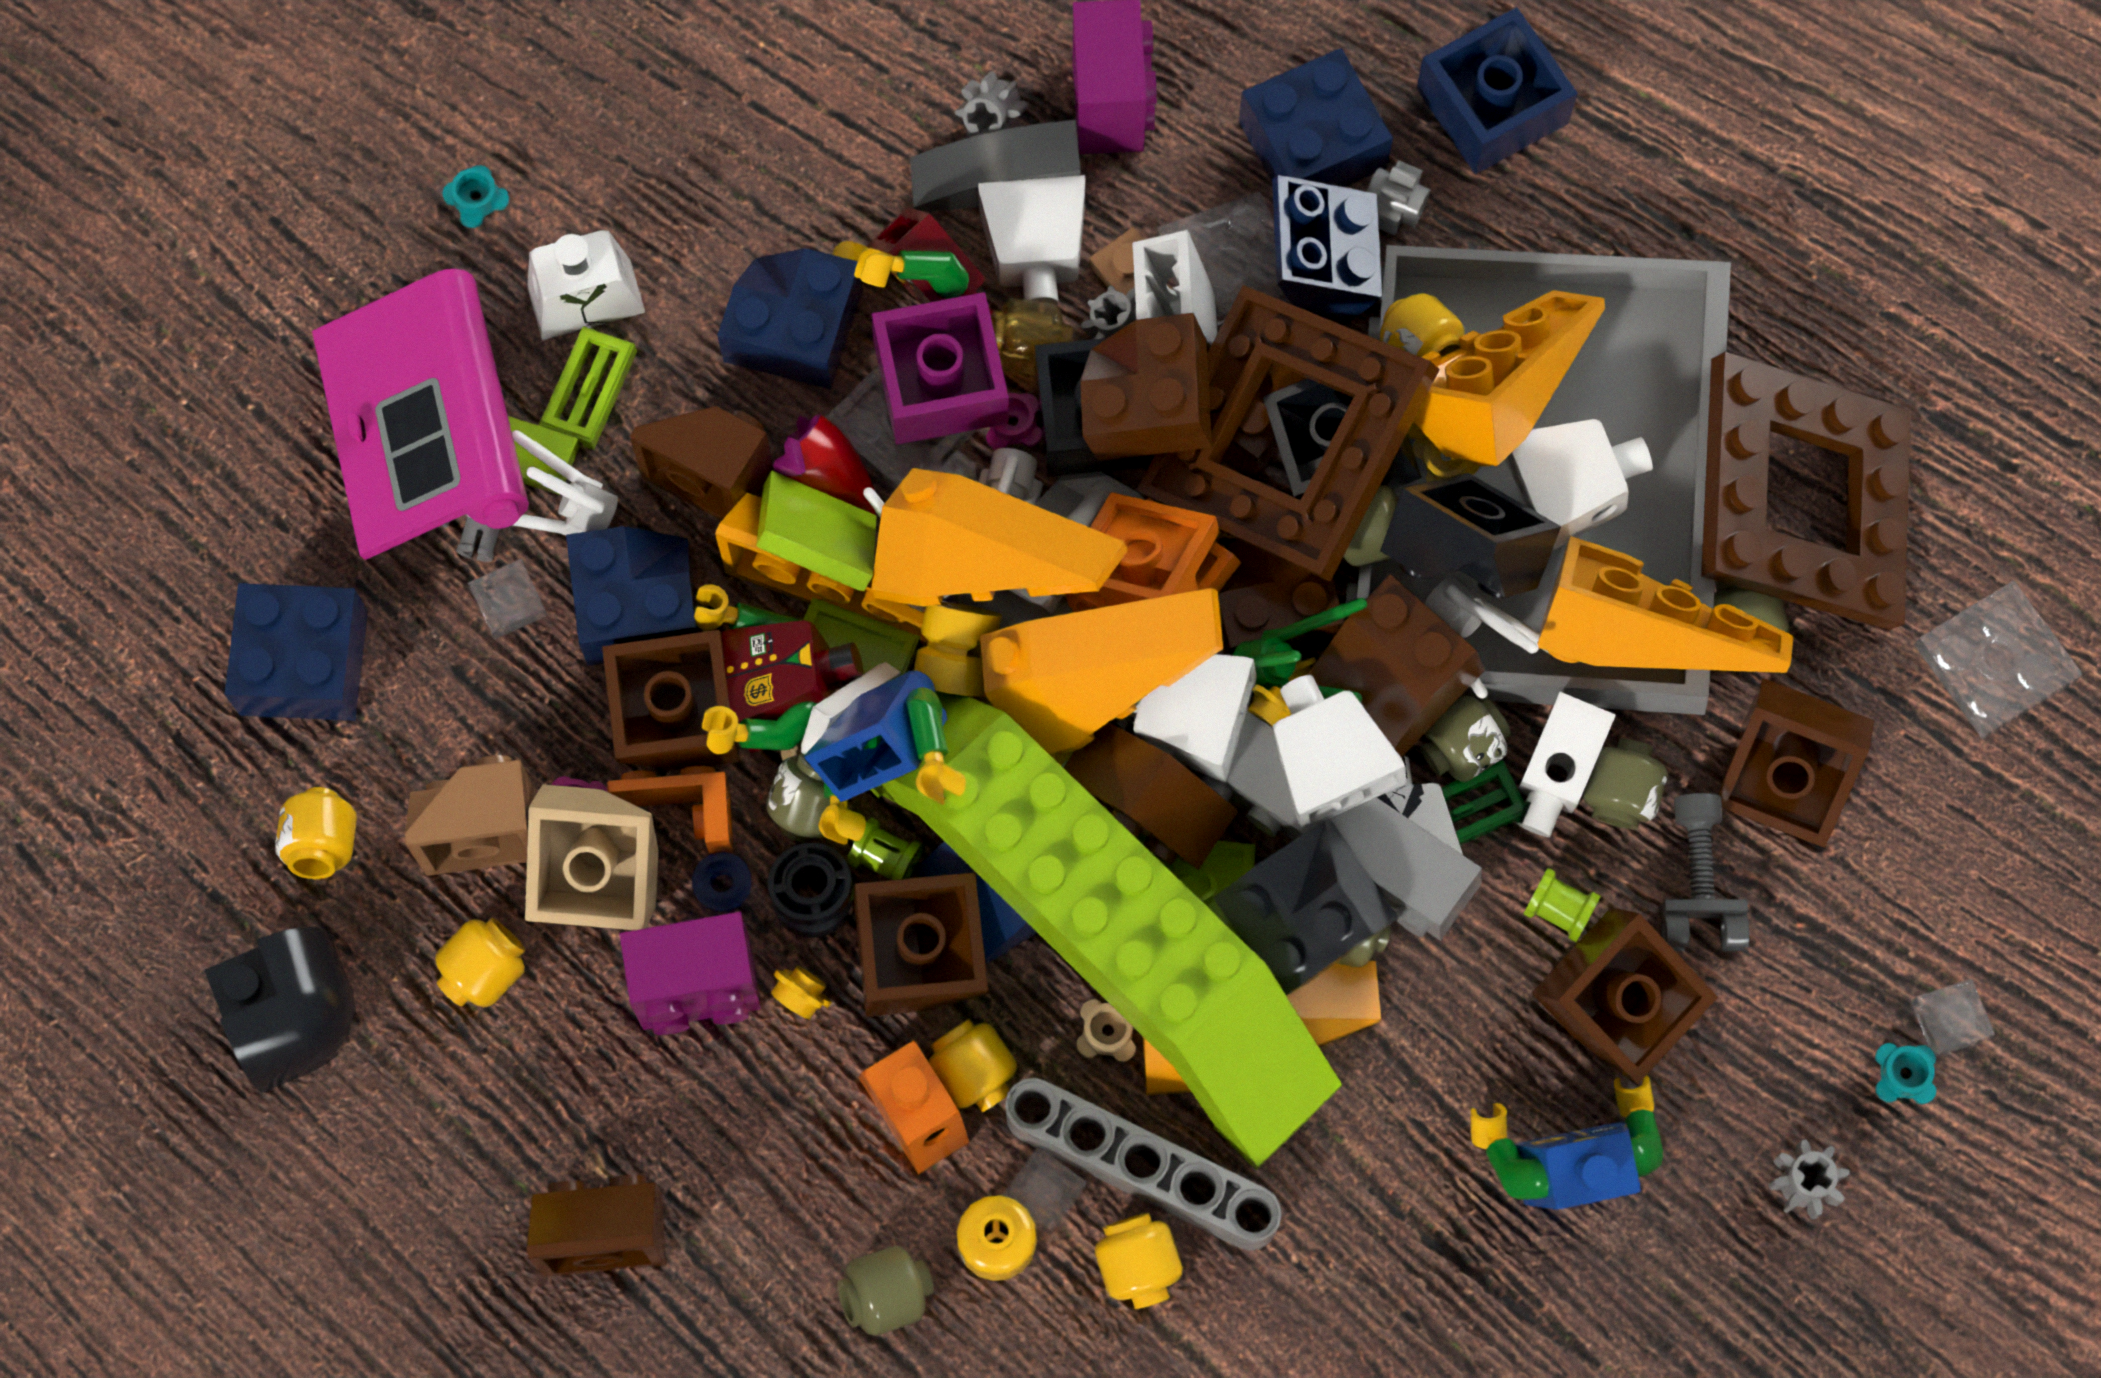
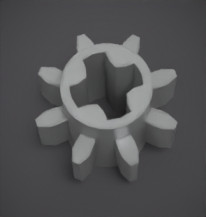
[955,71,1029,137]
[1367,160,1431,235]
[1081,286,1136,339]
[1769,1139,1850,1220]

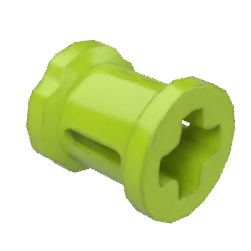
[847,817,924,880]
[1523,868,1601,942]

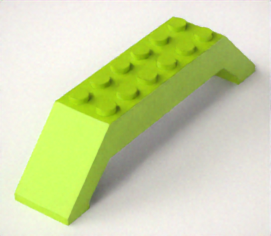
[870,690,1342,1171]

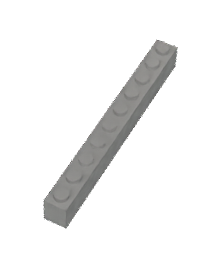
[958,590,1482,941]

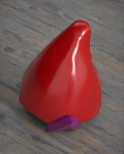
[773,414,877,515]

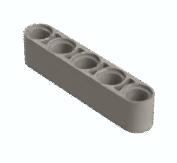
[1005,1078,1282,1251]

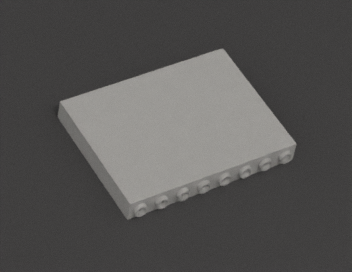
[1346,245,1731,715]

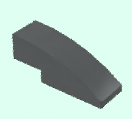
[910,120,1080,212]

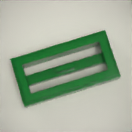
[1441,760,1525,845]

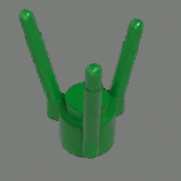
[1233,598,1367,703]

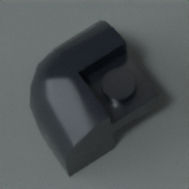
[204,927,357,1093]

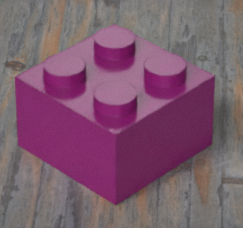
[1072,0,1157,154]
[871,292,1009,445]
[619,912,761,1035]

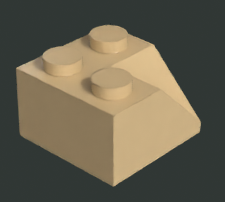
[525,784,659,930]

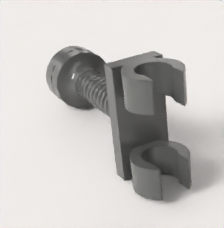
[1659,793,1749,951]

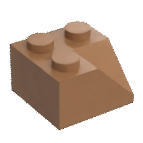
[405,755,537,876]

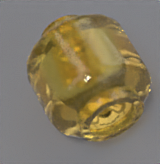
[991,298,1073,375]

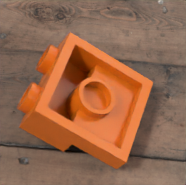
[1065,492,1220,612]

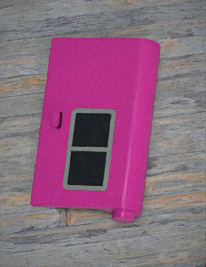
[312,269,529,560]

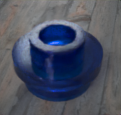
[692,852,752,912]

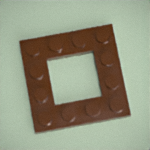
[1136,285,1440,581]
[1701,352,1911,630]

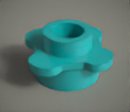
[442,165,509,228]
[1875,1043,1936,1105]

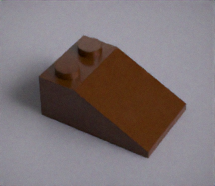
[1308,574,1485,757]

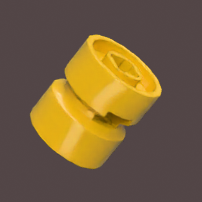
[914,601,1002,697]

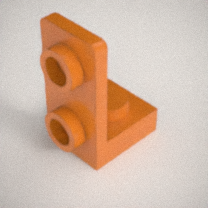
[607,766,734,857]

